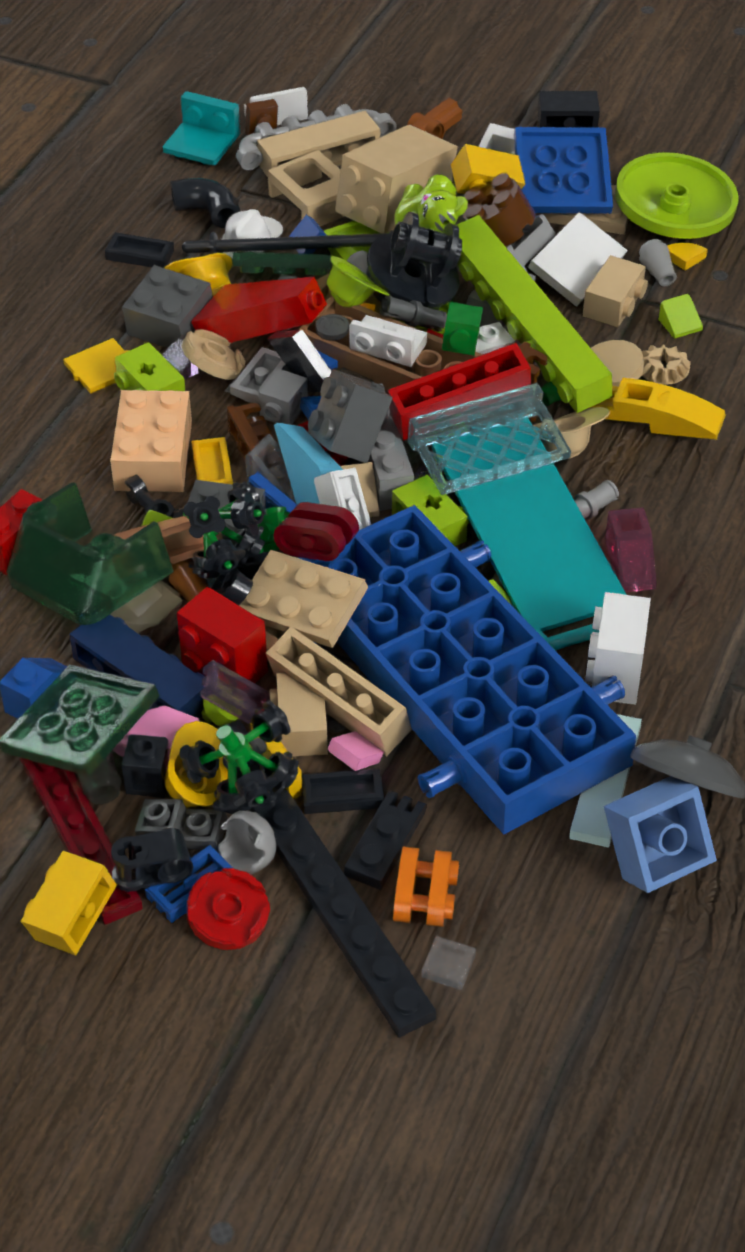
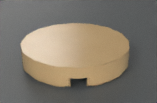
[181,329,245,380]
[591,340,644,387]

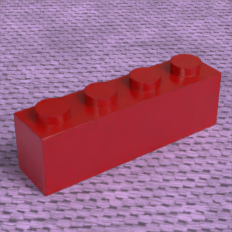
[388,343,531,441]

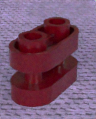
[273,502,359,561]

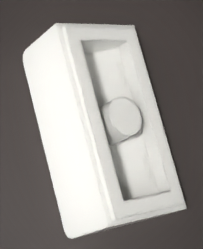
[314,467,371,530]

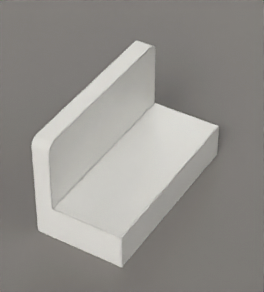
[244,87,308,125]

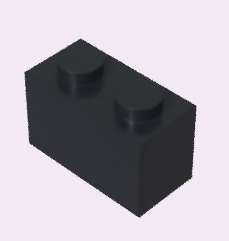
[537,91,600,128]

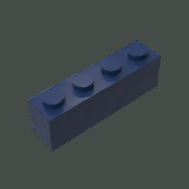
[69,609,211,719]

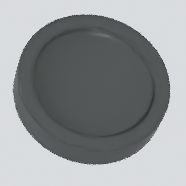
[316,314,349,341]

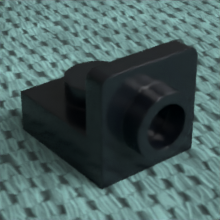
[122,734,168,798]

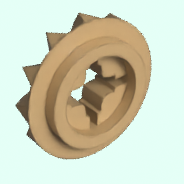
[641,344,691,385]

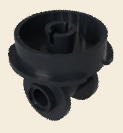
[366,212,462,310]

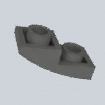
[135,799,228,851]

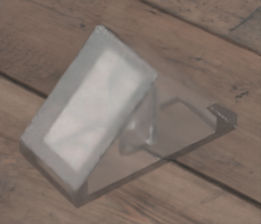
[245,434,296,503]

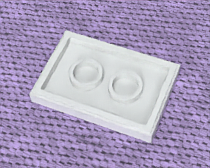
[528,212,628,307]

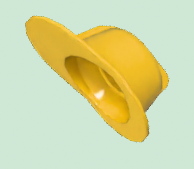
[164,253,233,298]
[164,721,228,809]

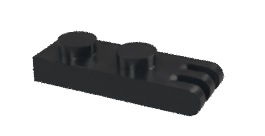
[344,790,427,890]

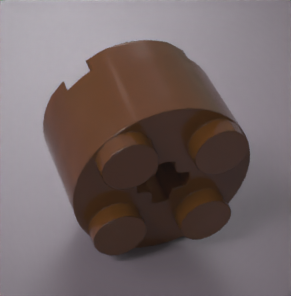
[462,173,535,246]

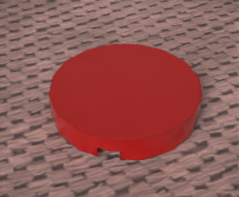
[186,868,270,950]

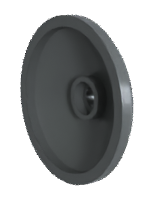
[630,735,745,798]

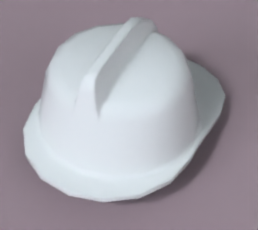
[221,209,283,260]

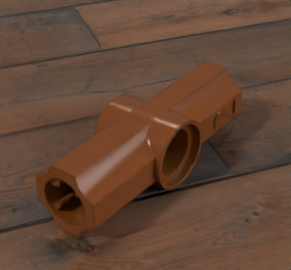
[407,98,462,139]

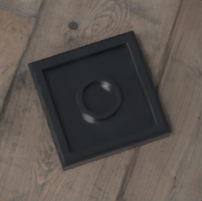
[268,330,331,392]

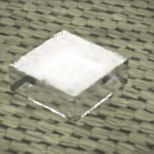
[422,936,476,990]

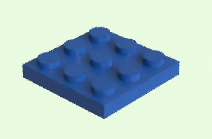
[514,127,613,213]

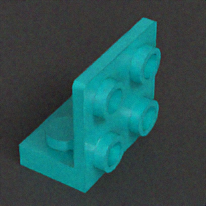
[163,91,240,165]

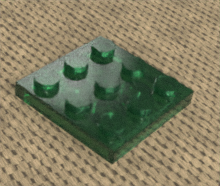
[233,252,334,275]
[0,664,160,776]

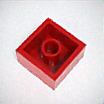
[177,586,268,698]

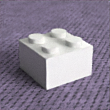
[585,592,651,705]

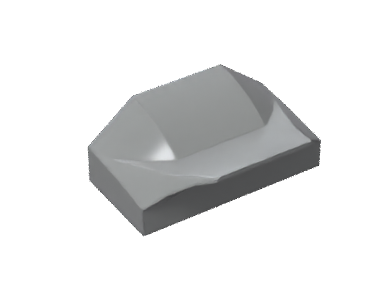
[225,347,290,404]

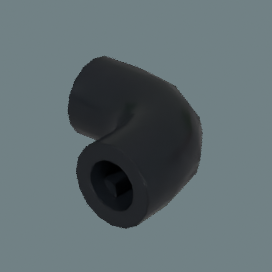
[170,178,240,228]

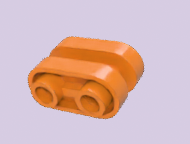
[393,846,459,927]

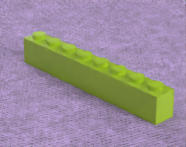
[457,215,612,413]

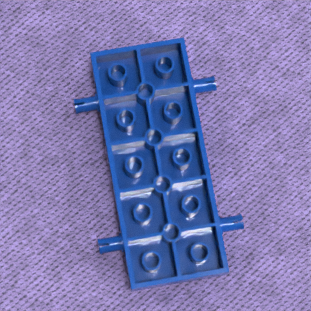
[299,505,636,835]

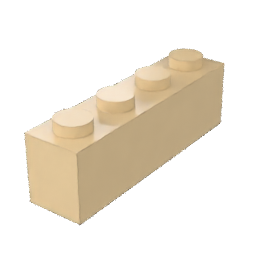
[257,111,380,177]
[266,627,412,757]

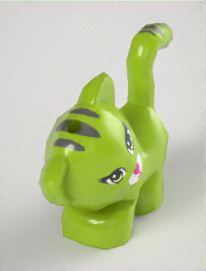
[394,174,468,232]

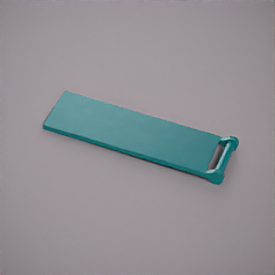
[431,415,627,650]

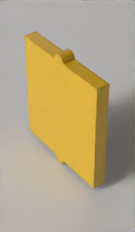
[63,338,129,394]

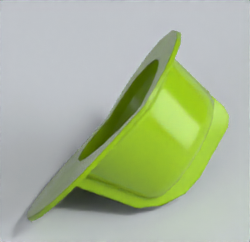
[327,256,389,307]

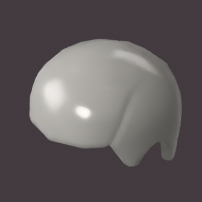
[218,810,276,875]

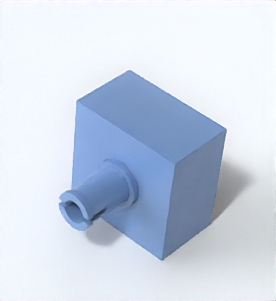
[603,776,717,893]

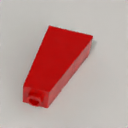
[191,277,327,343]

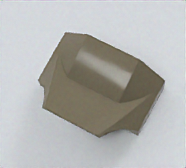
[109,576,184,636]

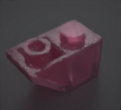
[605,507,657,592]

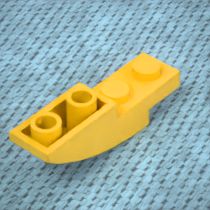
[590,377,726,440]

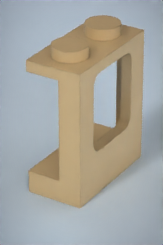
[268,150,344,226]

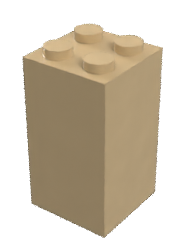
[335,124,458,233]

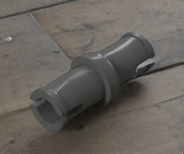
[380,295,447,332]

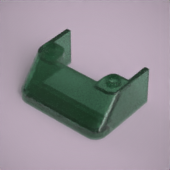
[6,482,174,625]

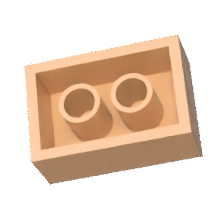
[110,390,192,492]

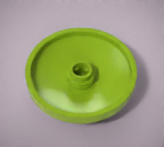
[615,153,738,239]

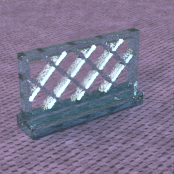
[408,383,571,495]

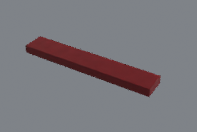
[14,729,143,925]

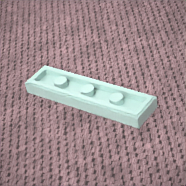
[570,714,642,848]

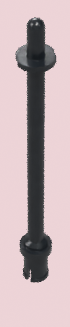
[182,227,395,254]

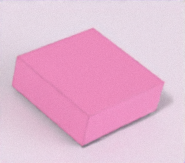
[327,731,384,771]

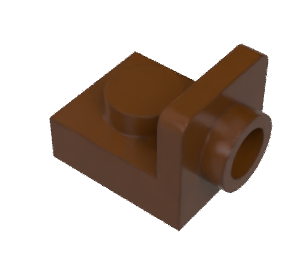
[245,99,278,147]

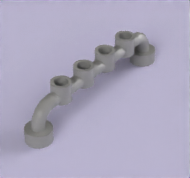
[236,104,396,170]

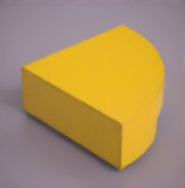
[667,243,707,270]

